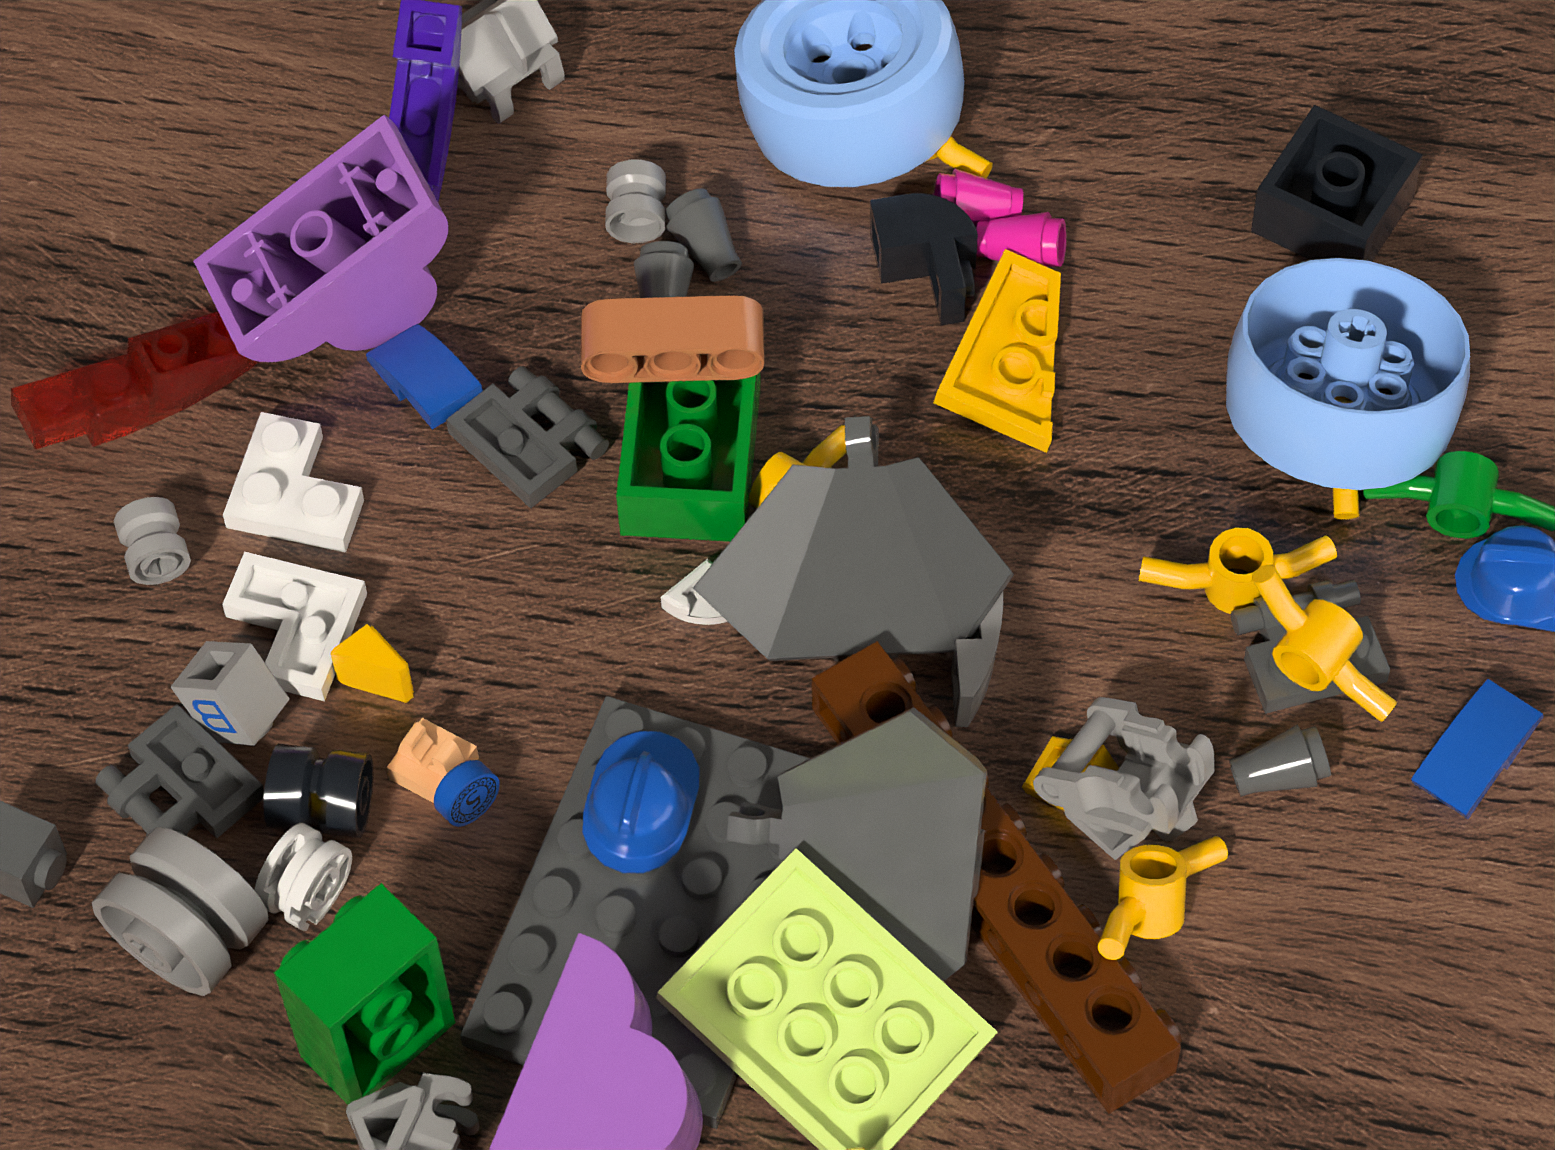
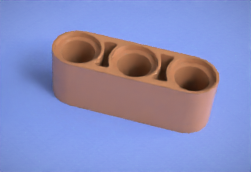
[581,295,765,383]

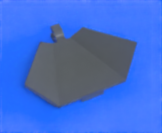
[693,416,1014,661]
[726,707,987,981]

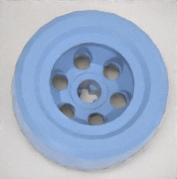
[734,0,964,187]
[1226,258,1470,490]

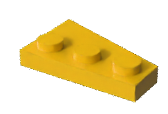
[933,249,1061,453]

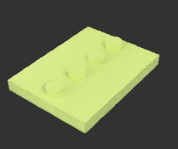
[656,848,997,1150]

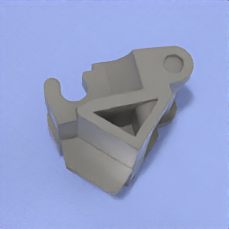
[457,0,565,124]
[1033,697,1215,860]
[346,1073,480,1150]

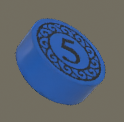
[434,760,500,827]

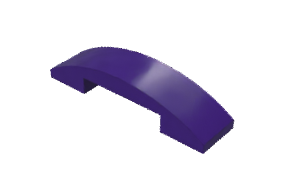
[389,0,462,202]

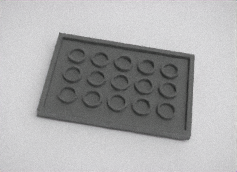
[460,696,810,1129]

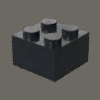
[1251,105,1423,262]

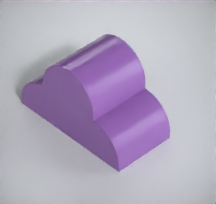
[193,115,449,362]
[489,933,703,1150]

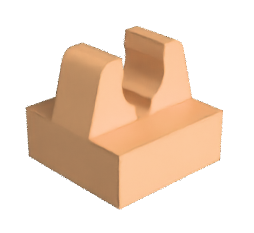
[386,718,479,803]

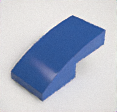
[366,324,483,430]
[1411,679,1544,819]

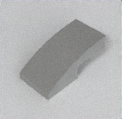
[951,592,1003,727]

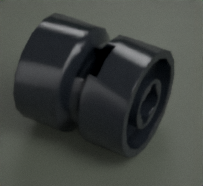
[264,743,374,838]

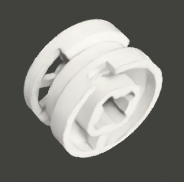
[254,823,352,931]

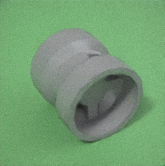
[605,160,666,243]
[114,497,191,585]

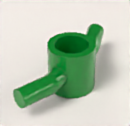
[1363,451,1555,539]

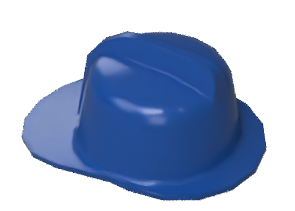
[1455,525,1555,632]
[582,731,700,873]

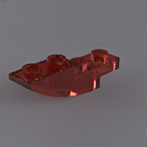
[11,312,259,450]

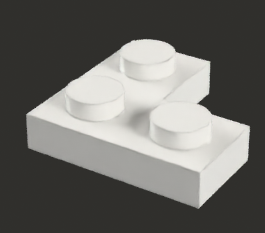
[223,412,364,553]
[222,552,367,701]

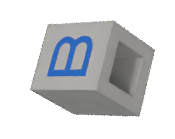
[171,641,289,745]

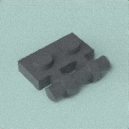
[446,366,609,509]
[1231,580,1390,714]
[95,704,264,838]

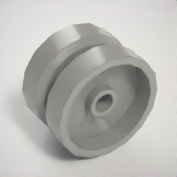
[92,826,269,996]

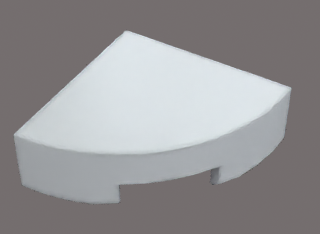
[661,559,728,625]

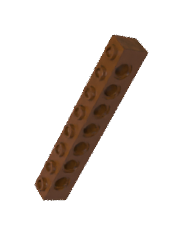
[812,641,1182,1114]

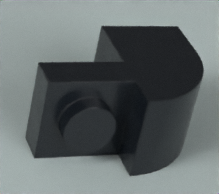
[870,194,978,326]

